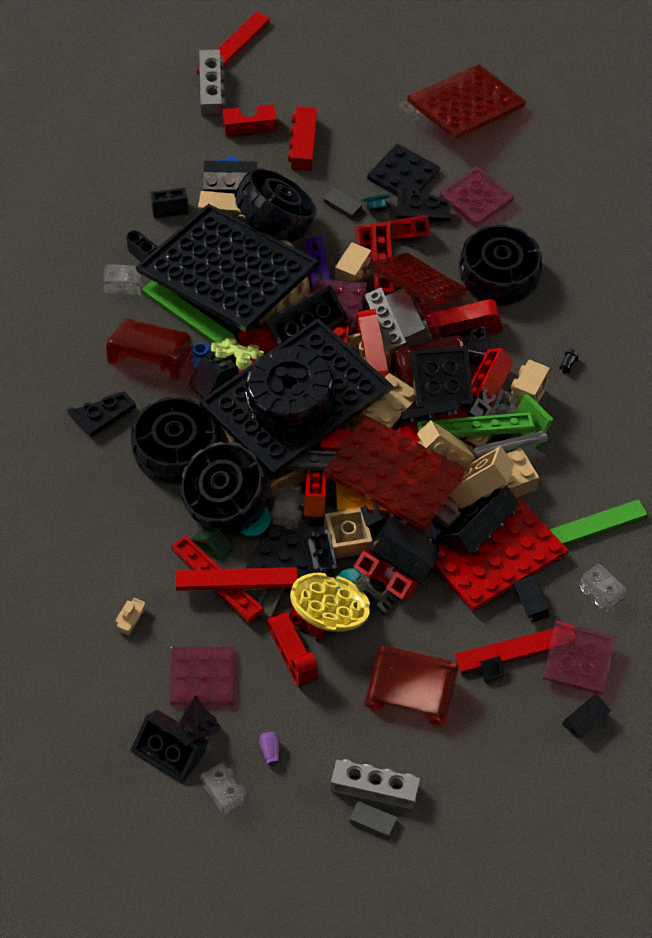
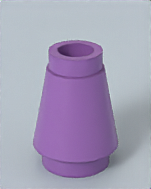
[258,732,279,765]

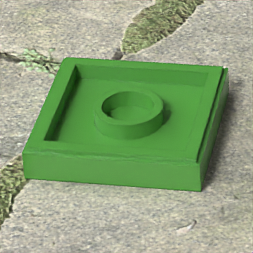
[515,394,553,448]

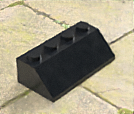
[262,285,348,346]
[436,486,520,555]

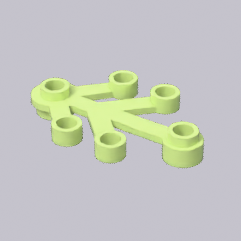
[211,338,264,370]

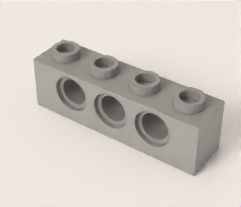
[199,50,225,115]
[365,288,410,362]
[330,759,420,810]

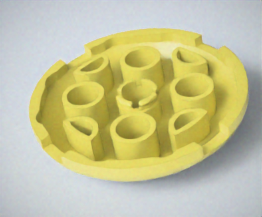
[290,573,370,632]

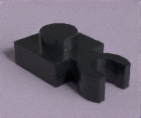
[466,389,495,417]

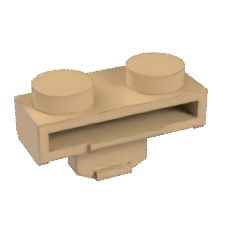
[115,598,146,636]

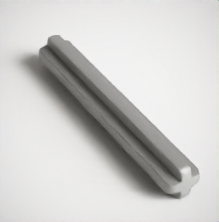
[474,430,548,458]

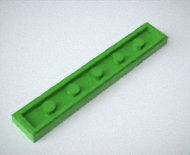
[141,281,236,343]
[417,412,535,441]
[549,499,647,546]

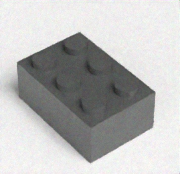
[385,287,434,351]

